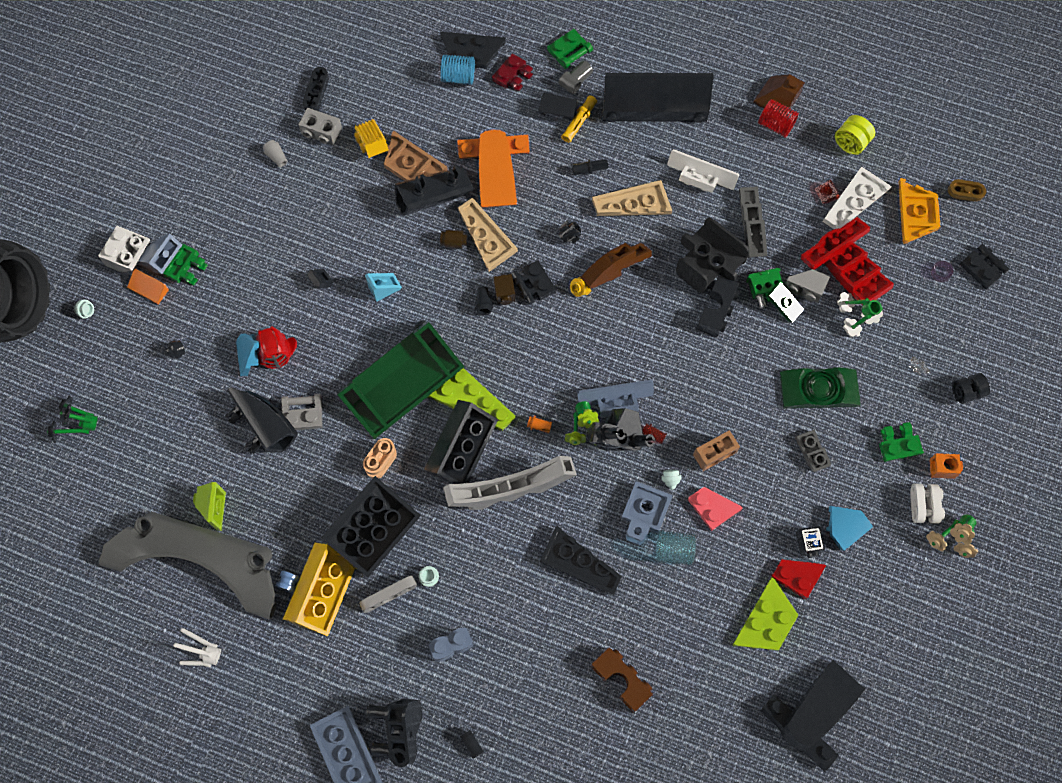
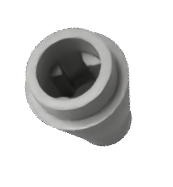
[263,140,288,167]

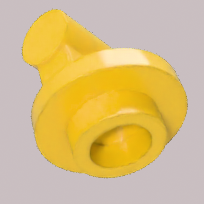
[570,277,591,297]

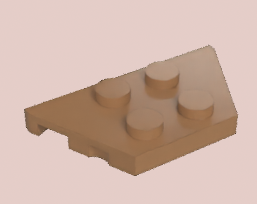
[384,131,448,181]

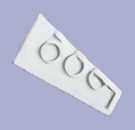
[822,167,892,229]

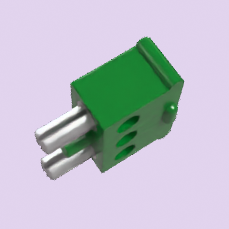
[746,268,783,308]

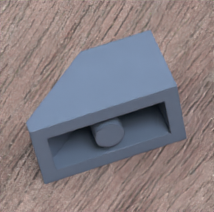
[138,233,182,274]

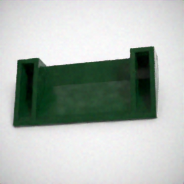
[337,321,465,439]

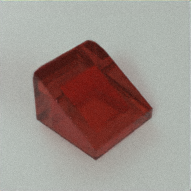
[815,179,841,204]

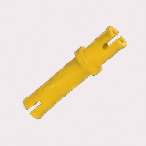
[561,95,598,143]

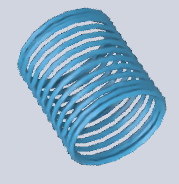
[441,55,475,85]

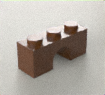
[590,647,653,714]

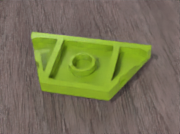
[733,578,798,651]

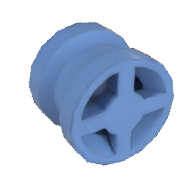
[275,571,300,593]

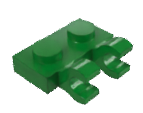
[163,244,208,286]
[879,422,924,463]

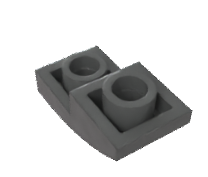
[795,430,831,472]

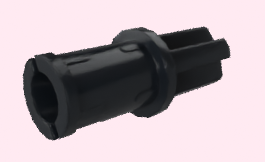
[572,159,608,176]

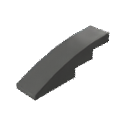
[739,186,767,258]

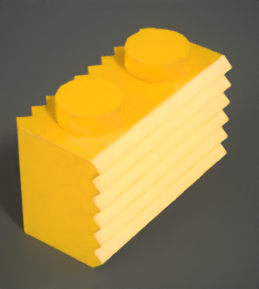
[354,119,388,158]

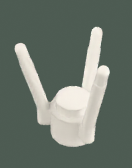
[174,628,221,667]

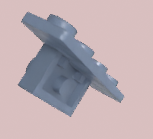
[577,380,654,418]

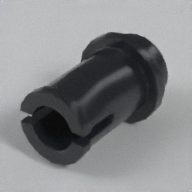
[460,730,484,759]

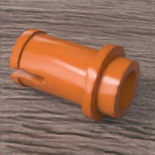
[527,415,552,434]

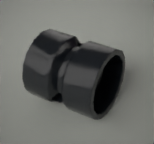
[952,373,990,404]

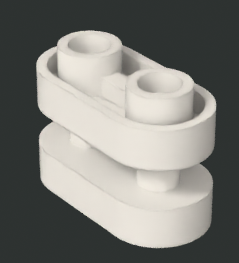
[910,484,945,524]

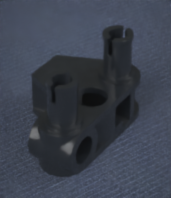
[587,408,655,451]
[366,698,423,767]

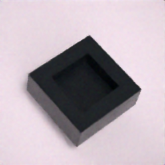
[307,269,334,289]

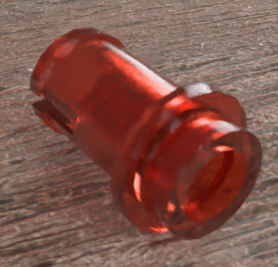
[642,423,667,444]

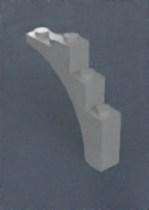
[443,456,577,510]

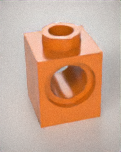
[930,453,963,479]

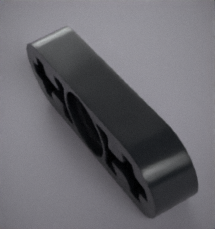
[303,67,329,111]

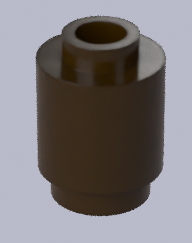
[440,230,467,249]

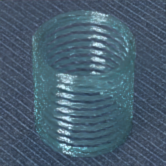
[656,530,696,565]

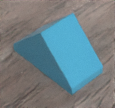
[365,273,402,301]

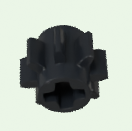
[559,221,582,244]

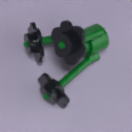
[47,396,98,443]

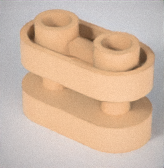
[363,438,397,479]

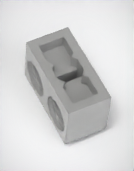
[299,108,342,145]

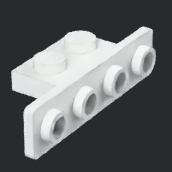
[667,149,739,193]

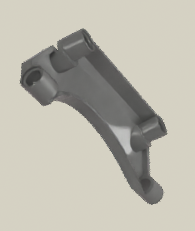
[99,511,277,620]

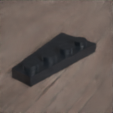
[540,525,622,596]

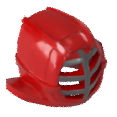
[256,326,297,369]

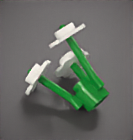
[837,292,883,337]

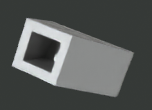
[784,269,830,303]

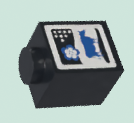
[796,526,825,558]

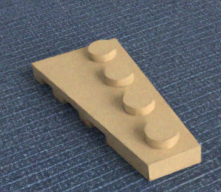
[592,180,672,216]
[458,198,518,272]

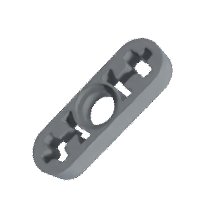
[359,576,417,613]

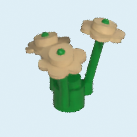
[926,514,978,558]

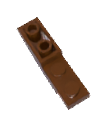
[580,243,652,289]

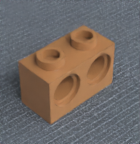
[693,430,740,471]

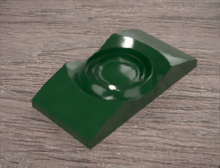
[780,367,861,409]

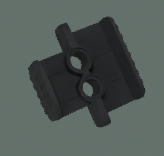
[676,217,749,293]

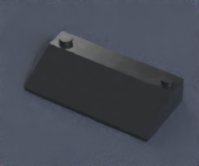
[602,73,714,123]

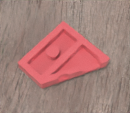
[687,487,743,531]

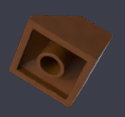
[753,74,805,115]

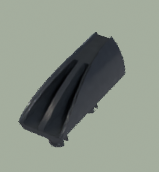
[395,165,473,216]
[226,387,298,454]

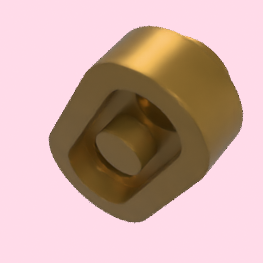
[948,179,986,202]

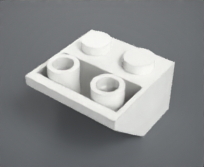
[98,226,150,272]

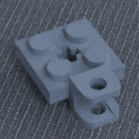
[621,481,673,546]

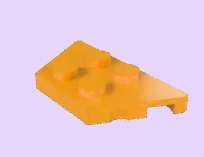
[898,178,940,244]

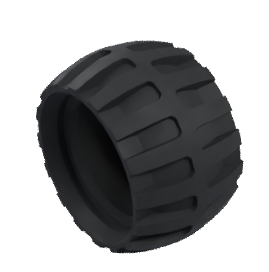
[0,239,50,343]

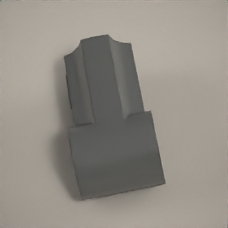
[558,61,593,94]

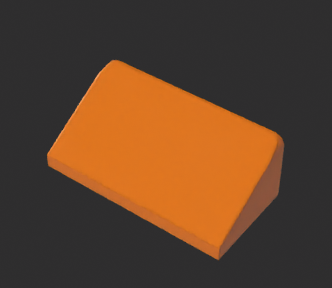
[127,269,169,305]

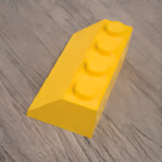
[283,543,355,636]

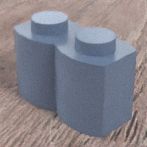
[428,628,473,662]

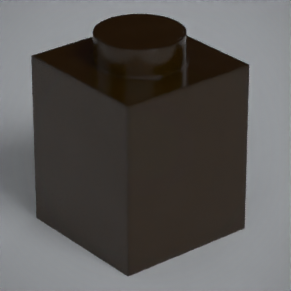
[493,274,515,305]

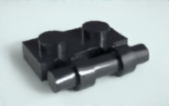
[959,244,1009,290]
[511,260,556,305]

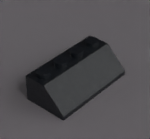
[424,400,498,484]

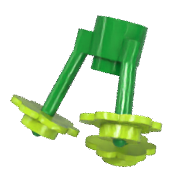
[565,401,599,445]

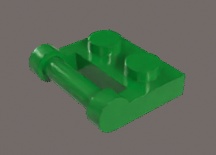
[547,29,593,69]

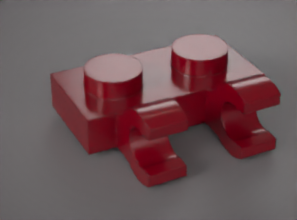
[492,53,533,91]

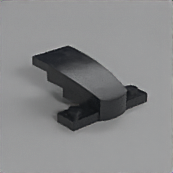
[760,660,865,772]

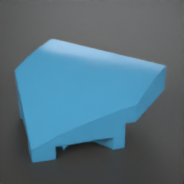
[236,334,259,376]
[826,506,873,551]

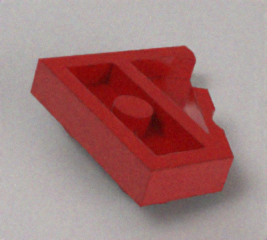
[771,559,826,599]

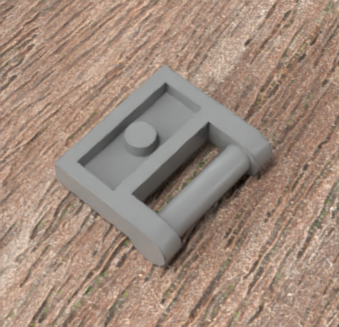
[281,394,323,430]

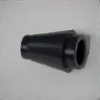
[475,287,493,315]

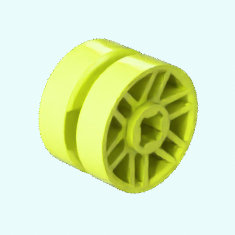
[835,115,875,155]

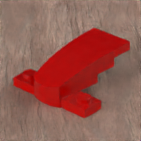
[801,217,894,305]

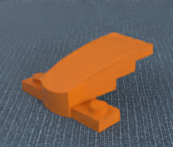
[457,130,530,208]

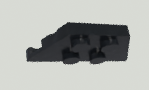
[440,31,506,69]

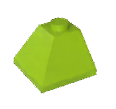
[193,482,226,531]

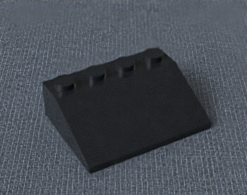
[321,476,421,578]

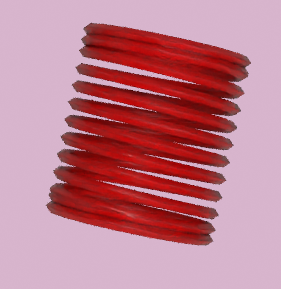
[758,99,799,138]

